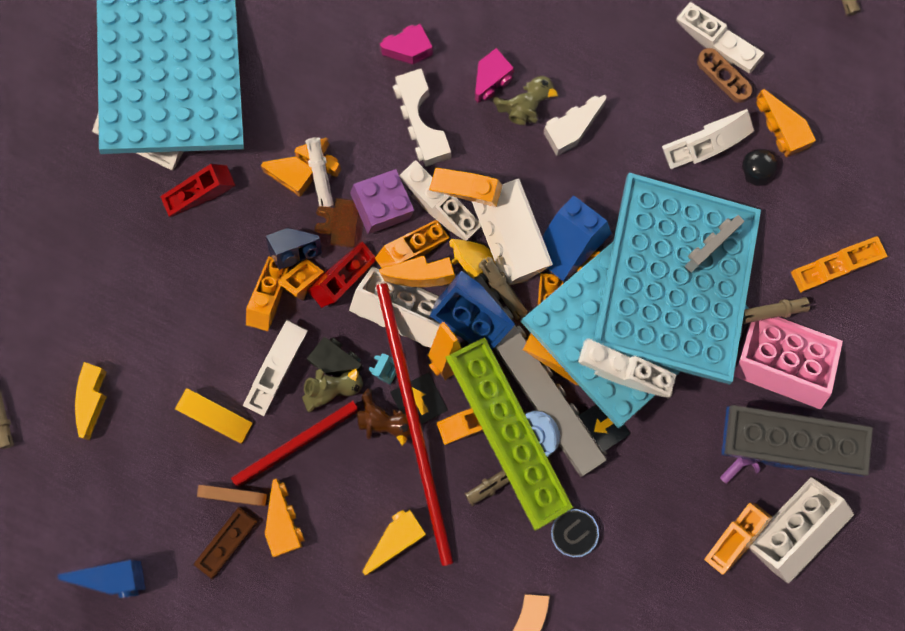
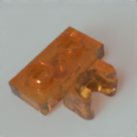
[314,198,358,248]

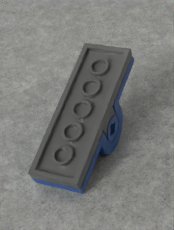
[721,405,873,477]

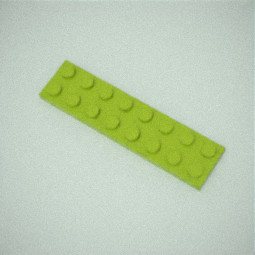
[446,337,573,530]

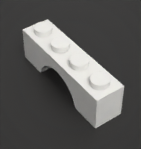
[393,69,451,167]

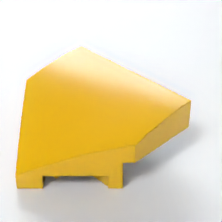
[449,239,496,279]

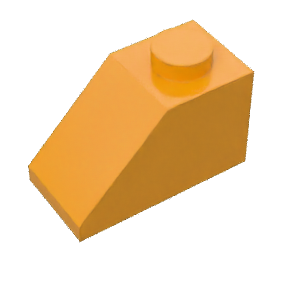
[261,156,314,197]

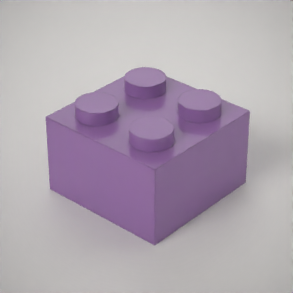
[350,169,414,234]

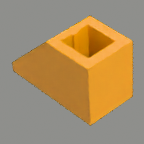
[437,408,483,445]

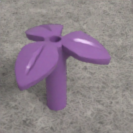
[720,458,760,484]

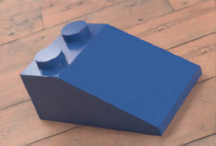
[542,195,612,282]
[430,271,514,350]
[58,560,145,598]

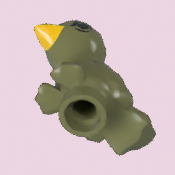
[493,76,558,125]
[302,368,363,413]

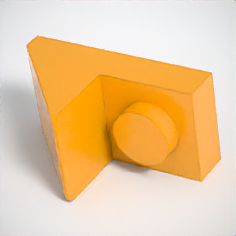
[294,138,341,177]
[278,259,324,301]

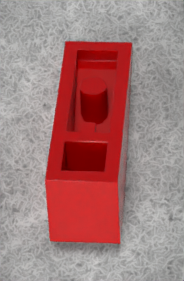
[160,164,236,217]
[307,241,376,308]

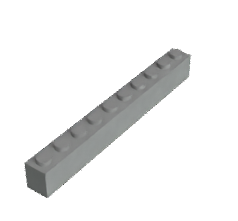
[456,270,607,477]

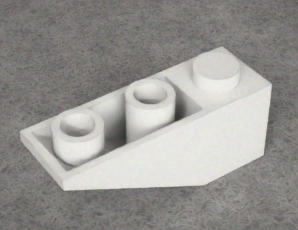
[544,95,607,156]

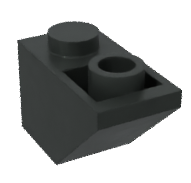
[307,336,363,376]

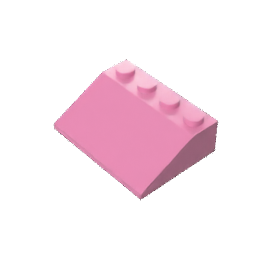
[734,317,843,409]

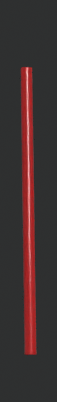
[376,283,453,566]

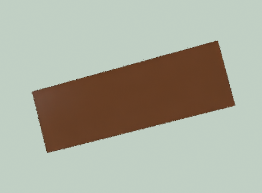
[193,507,258,579]

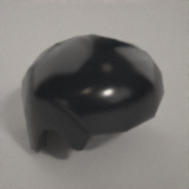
[742,149,777,186]

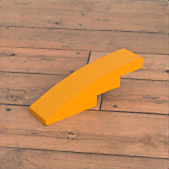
[791,236,888,293]

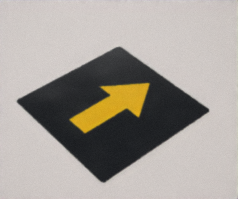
[390,373,448,424]
[578,404,631,452]

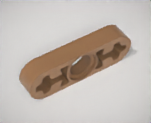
[697,48,752,103]
[197,485,267,506]

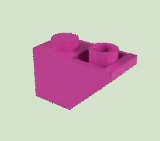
[379,24,433,64]
[475,48,514,103]

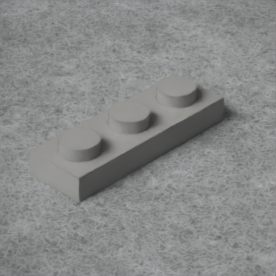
[685,215,744,273]

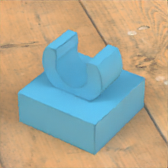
[369,353,396,385]

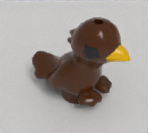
[357,388,411,446]

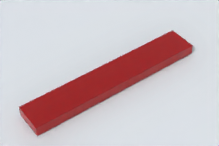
[231,401,359,487]

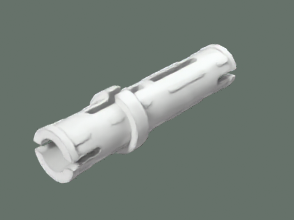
[305,137,334,208]

